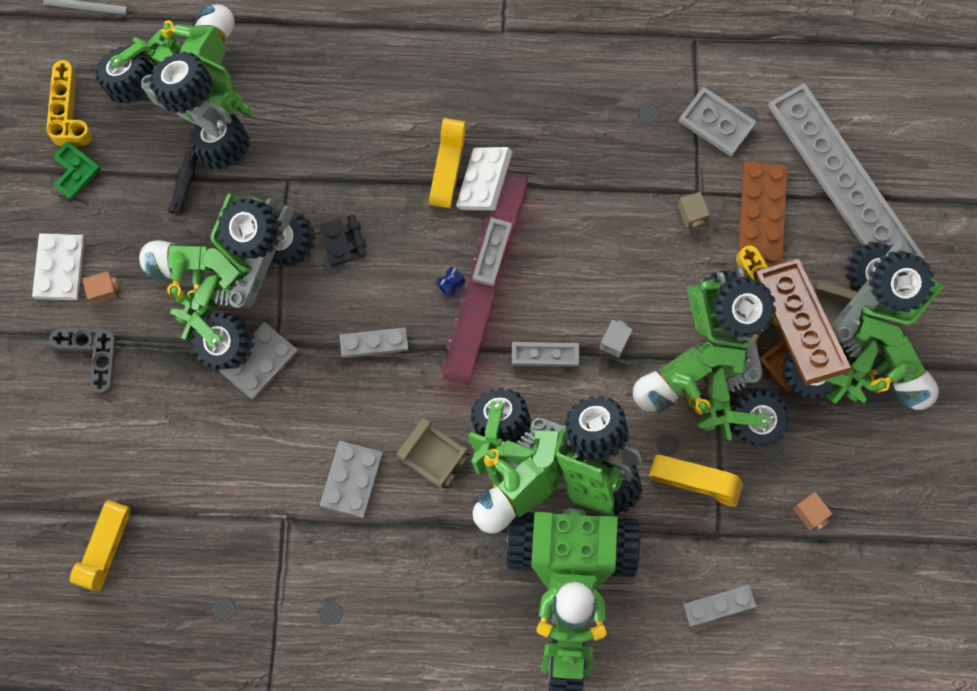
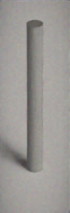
[43,0,128,15]

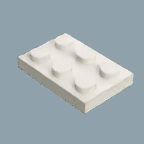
[456,147,512,210]
[32,234,85,300]

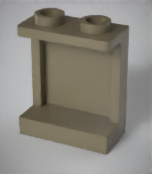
[814,280,858,348]
[397,418,469,489]

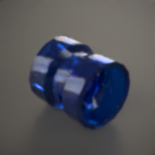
[435,267,466,298]

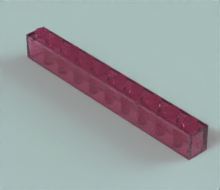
[440,171,528,385]

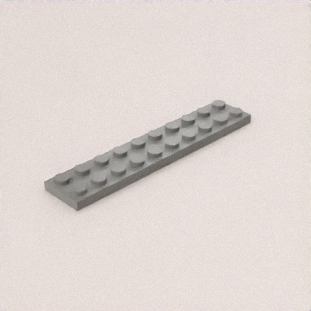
[768,83,925,259]

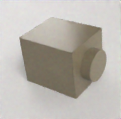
[678,192,710,229]

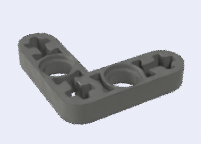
[49,329,116,395]

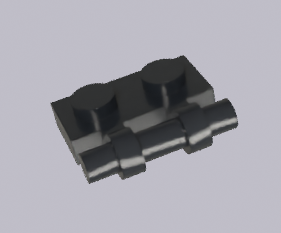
[319,214,367,267]

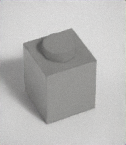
[599,320,632,358]

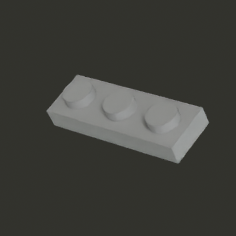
[472,217,512,287]
[339,327,408,358]
[512,342,579,367]
[682,585,757,628]

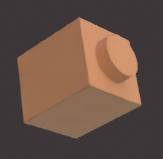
[82,271,120,306]
[793,492,832,531]

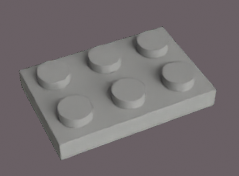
[678,87,756,157]
[219,322,298,400]
[320,441,383,519]

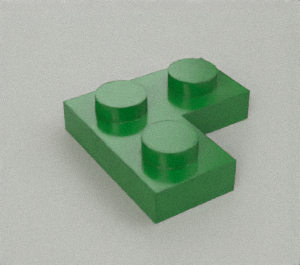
[52,141,101,201]

